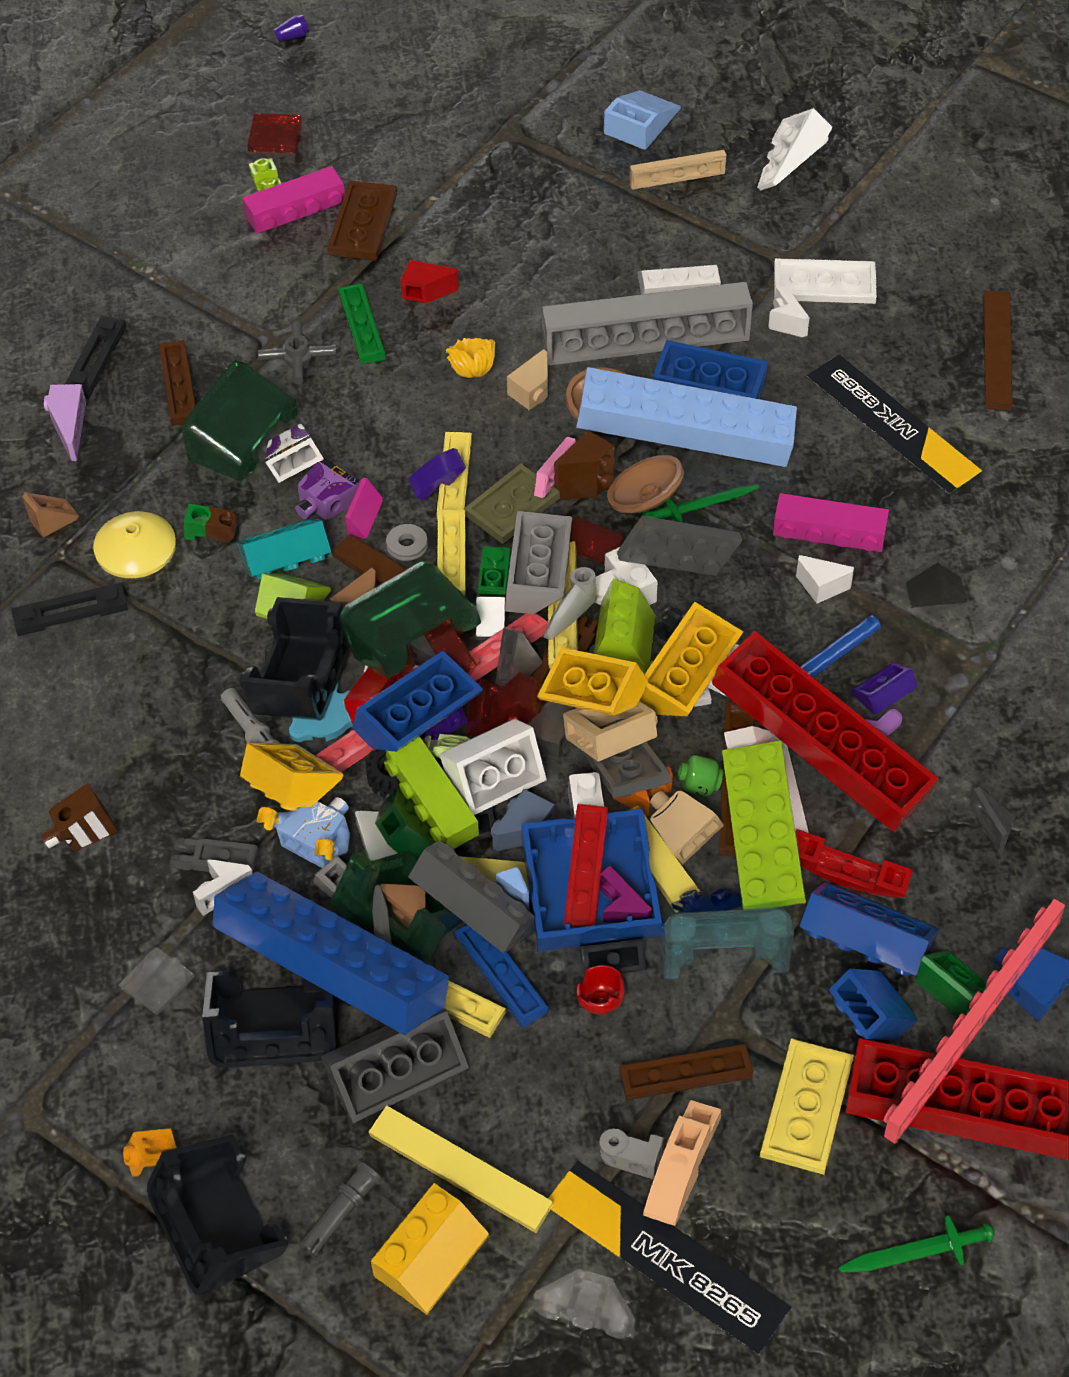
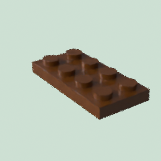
[327,181,397,261]

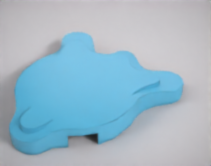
[289,680,353,742]

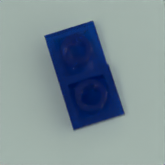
[671,888,743,915]

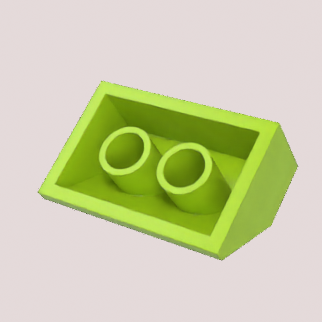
[594,579,656,674]

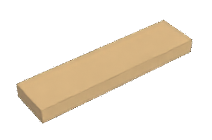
[630,150,726,190]

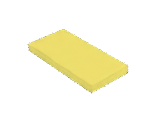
[760,1038,854,1175]

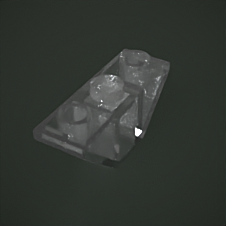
[534,1269,636,1339]

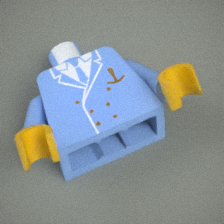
[256,797,350,868]

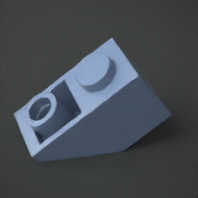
[491,789,555,851]

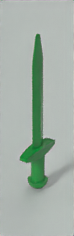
[642,485,760,522]
[839,1216,995,1272]

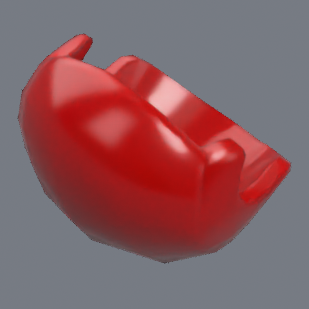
[577,965,625,1015]

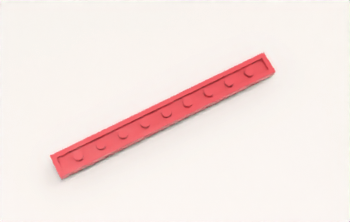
[315,613,548,772]
[883,899,1065,1144]

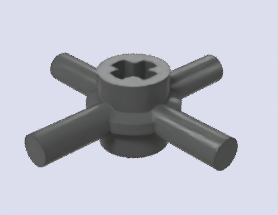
[258,321,337,384]

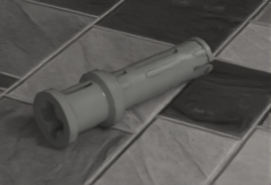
[299,1161,382,1257]

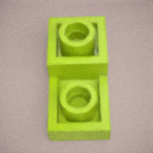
[248,158,281,192]

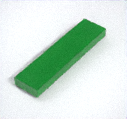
[338,283,386,365]

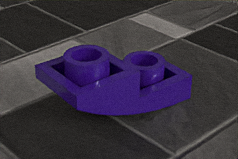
[408,448,466,501]

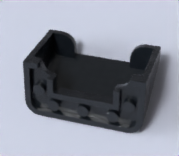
[202,971,336,1068]
[147,1134,289,1295]

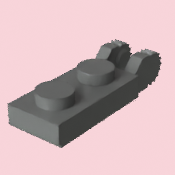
[170,838,259,873]

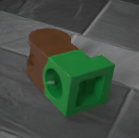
[184,504,238,542]

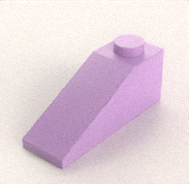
[44,384,86,461]

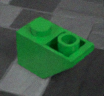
[478,546,511,595]

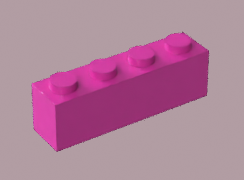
[242,166,345,234]
[773,493,889,552]

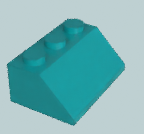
[236,518,331,580]

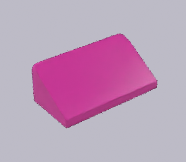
[345,478,383,539]

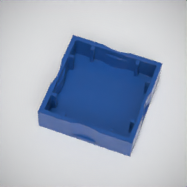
[521,809,662,952]

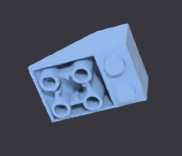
[604,90,681,150]

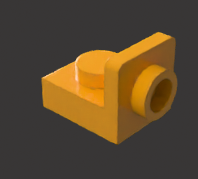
[123,1128,176,1177]

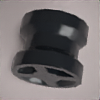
[654,607,685,642]

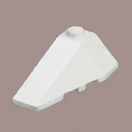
[758,108,832,190]

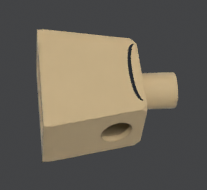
[650,790,724,865]

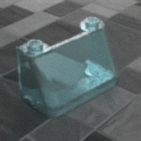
[660,908,794,979]

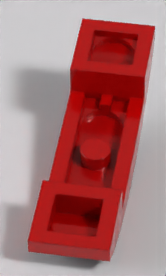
[796,829,913,898]

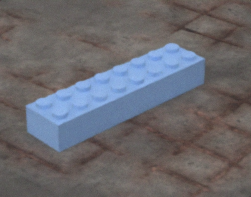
[576,367,797,467]

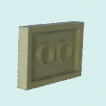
[464,464,560,544]

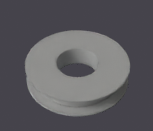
[386,524,428,561]

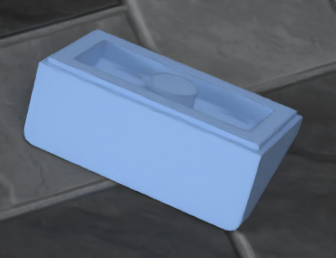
[496,867,529,911]

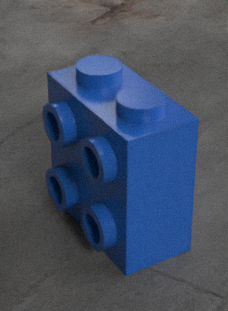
[829,969,918,1041]

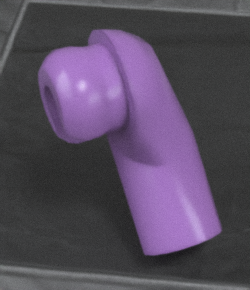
[865,709,903,736]

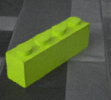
[384,736,479,849]

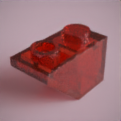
[421,612,478,673]

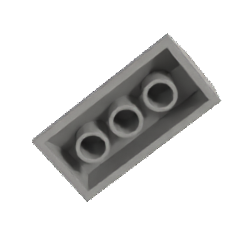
[505,511,572,614]

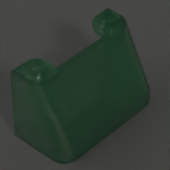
[182,359,298,482]
[340,561,482,679]

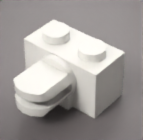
[594,547,658,605]

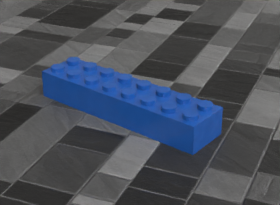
[213,872,449,1035]

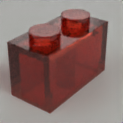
[485,672,543,730]

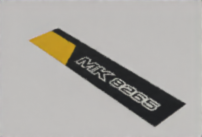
[806,354,982,494]
[548,1160,792,1354]

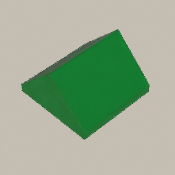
[916,950,987,1017]

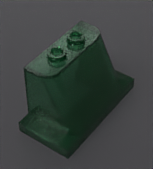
[329,851,463,964]

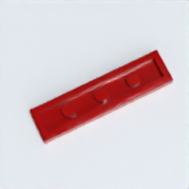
[563,804,608,928]

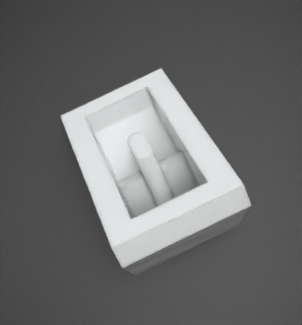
[796,555,854,603]

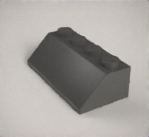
[408,841,535,953]
[321,1008,469,1123]

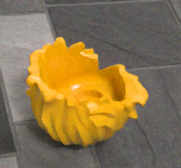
[446,338,495,378]

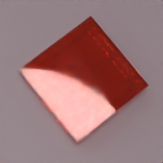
[247,113,302,153]

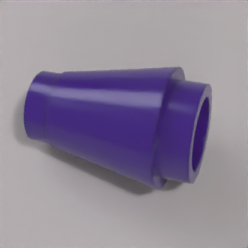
[273,14,309,42]

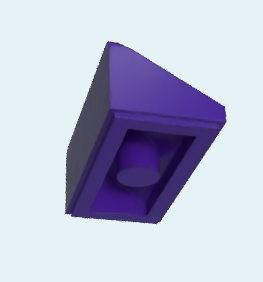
[852,662,917,715]

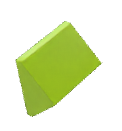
[255,573,331,619]

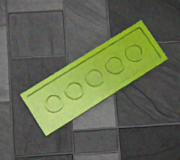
[722,740,806,913]

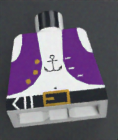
[265,424,324,483]

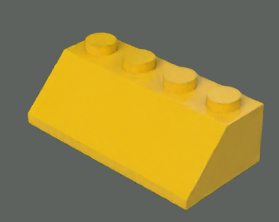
[639,602,743,716]

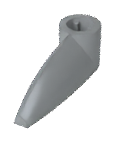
[543,567,597,640]

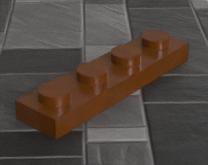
[159,340,198,426]
[619,1044,753,1101]

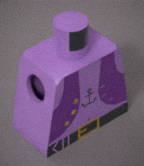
[295,457,360,520]

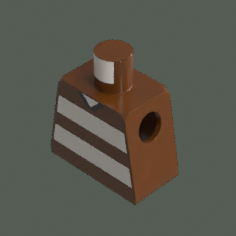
[40,783,118,851]

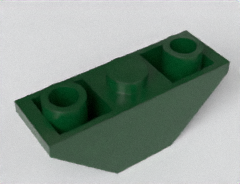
[375,786,436,866]

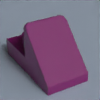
[600,866,652,923]

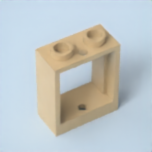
[563,701,658,762]

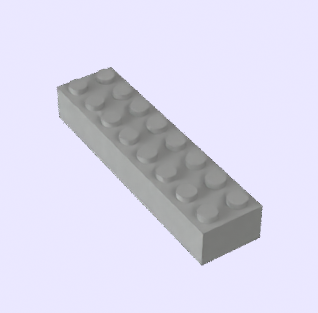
[542,282,753,365]

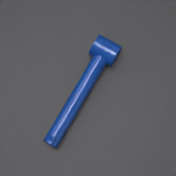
[799,615,881,678]

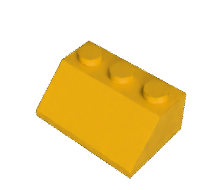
[537,647,648,716]
[240,743,343,811]
[371,1183,489,1315]

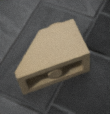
[507,349,548,411]

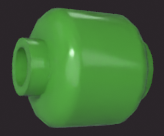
[677,755,723,796]

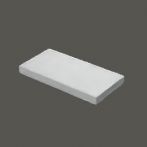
[774,259,877,304]

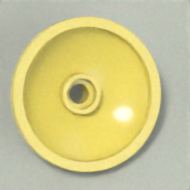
[93,511,176,578]

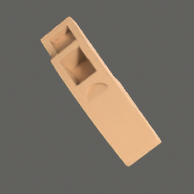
[644,1100,721,1226]

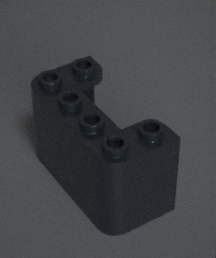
[240,597,351,721]

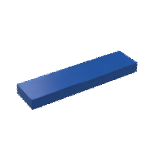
[454,924,549,1028]

